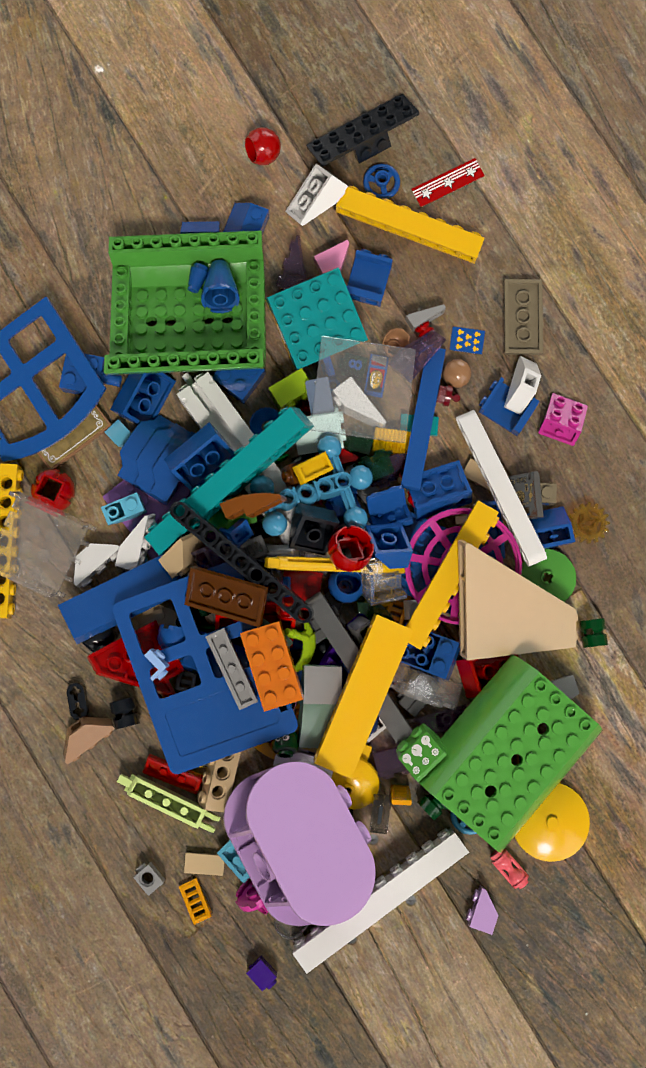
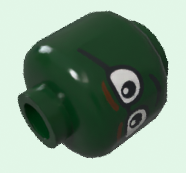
[272,732,298,758]

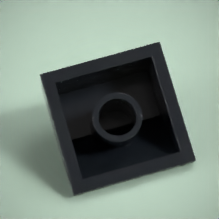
[288,503,340,556]

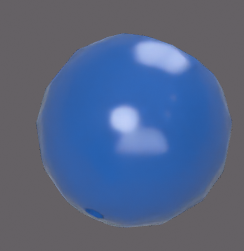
[328,572,366,603]

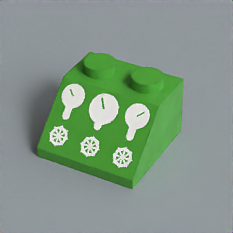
[396,723,447,782]

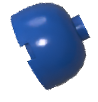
[157,624,185,649]

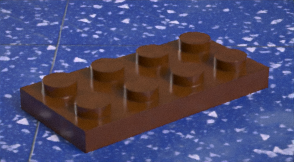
[184,565,268,627]

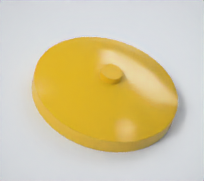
[514,783,590,862]

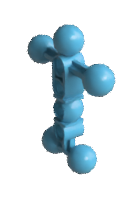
[249,436,373,536]

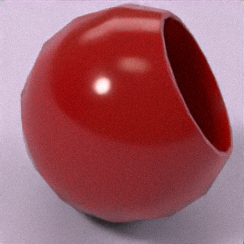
[245,127,281,166]

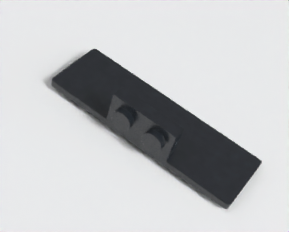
[306,94,419,166]

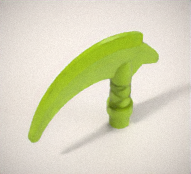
[284,622,316,672]

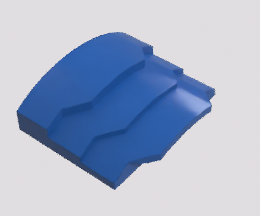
[118,415,195,506]

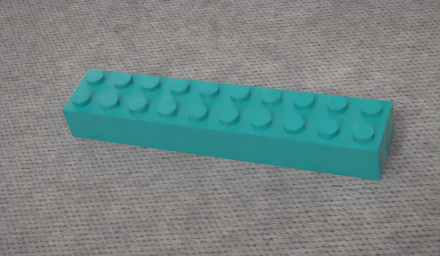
[145,407,314,555]

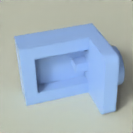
[144,648,170,681]

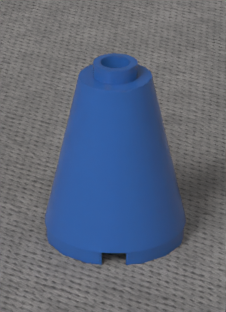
[201,260,240,313]

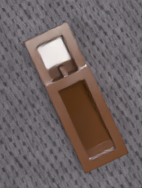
[220,493,287,520]

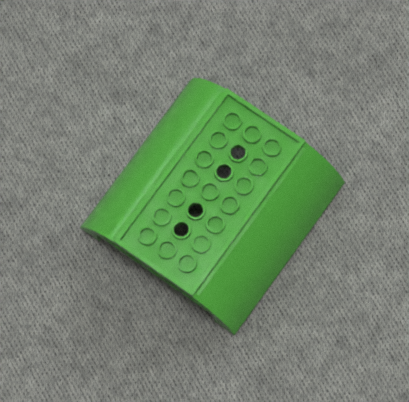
[104,231,266,375]

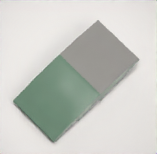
[298,665,342,748]

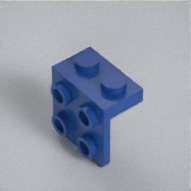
[366,485,413,527]

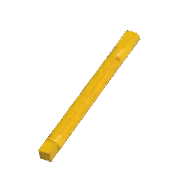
[264,556,405,574]

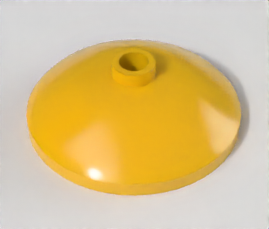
[331,758,380,810]

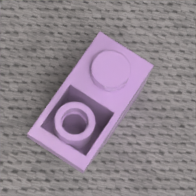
[466,885,498,935]

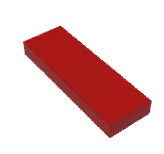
[142,754,203,795]

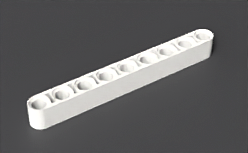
[456,410,547,567]

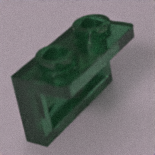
[353,448,395,482]

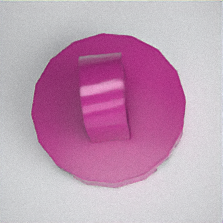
[236,879,268,914]

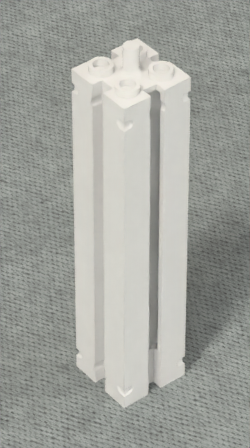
[177,372,296,545]

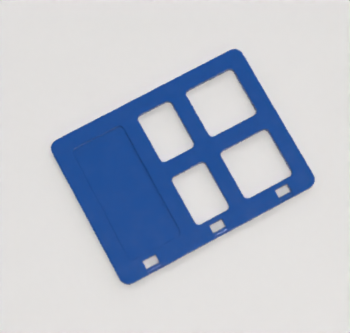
[112,562,298,774]

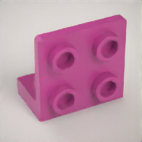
[538,393,588,446]

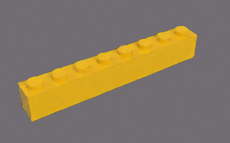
[336,186,485,264]
[405,501,499,650]

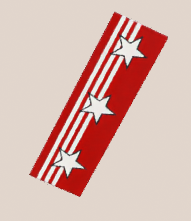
[411,158,485,207]

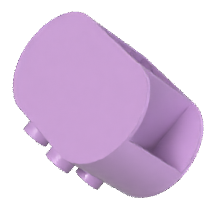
[223,762,375,926]

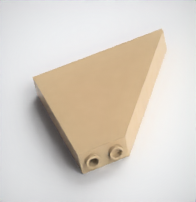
[458,540,578,660]

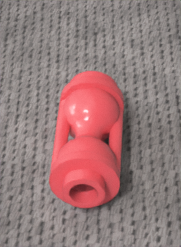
[490,849,529,889]

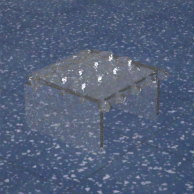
[0,491,97,598]

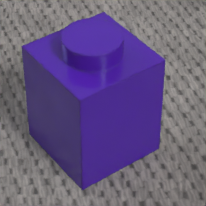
[246,955,277,991]

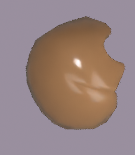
[382,327,410,359]
[443,359,471,388]

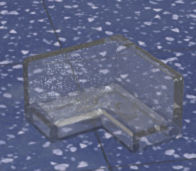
[362,558,407,606]

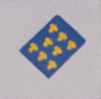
[450,327,485,355]

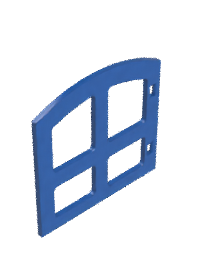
[0,297,107,462]

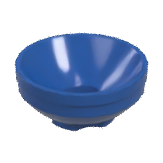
[250,407,279,435]

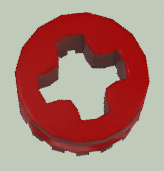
[415,321,434,339]

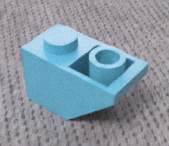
[101,492,147,525]

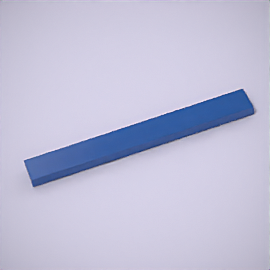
[401,346,446,491]

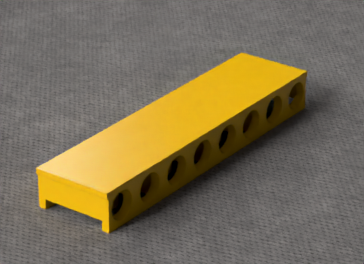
[313,614,414,779]

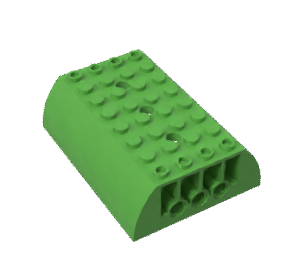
[410,655,603,853]

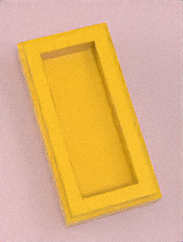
[292,451,334,485]

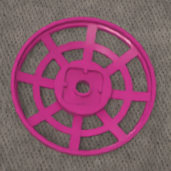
[405,508,522,625]

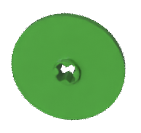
[521,549,576,602]

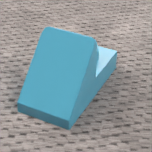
[217,840,250,883]

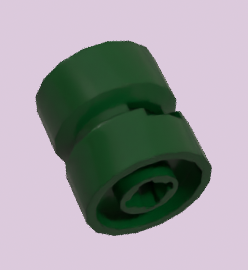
[579,618,608,648]
[417,793,447,821]

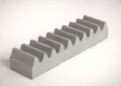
[206,628,258,710]

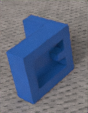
[219,518,254,547]

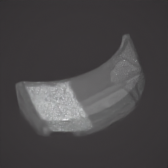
[390,663,463,710]

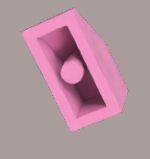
[314,240,349,275]

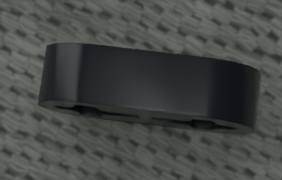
[67,683,89,720]

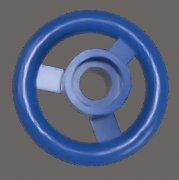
[363,164,400,200]

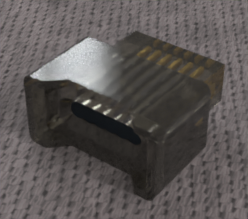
[369,794,391,834]

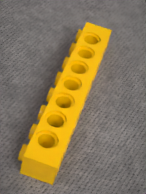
[0,464,24,619]

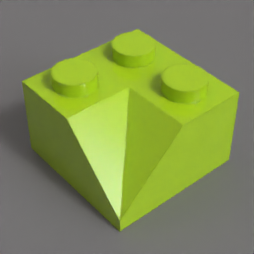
[269,368,309,411]

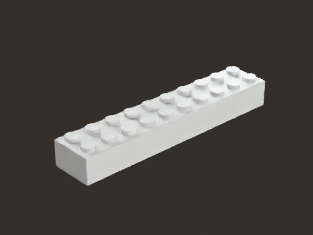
[292,828,469,974]

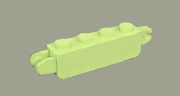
[117,774,221,833]

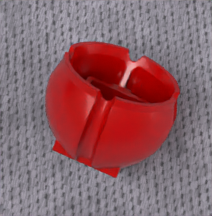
[31,469,75,513]
[328,525,374,572]

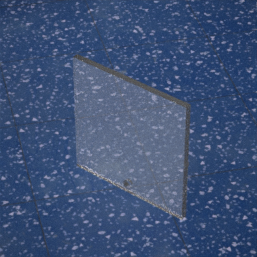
[311,336,416,443]

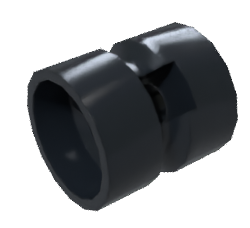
[109,697,140,730]

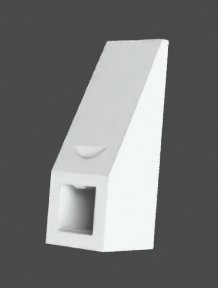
[115,513,156,570]

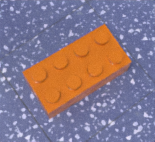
[240,620,304,712]

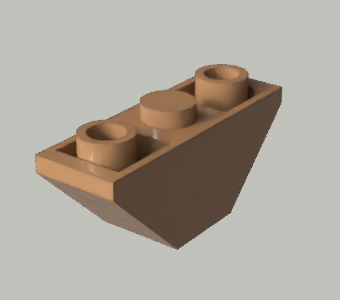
[63,717,115,765]

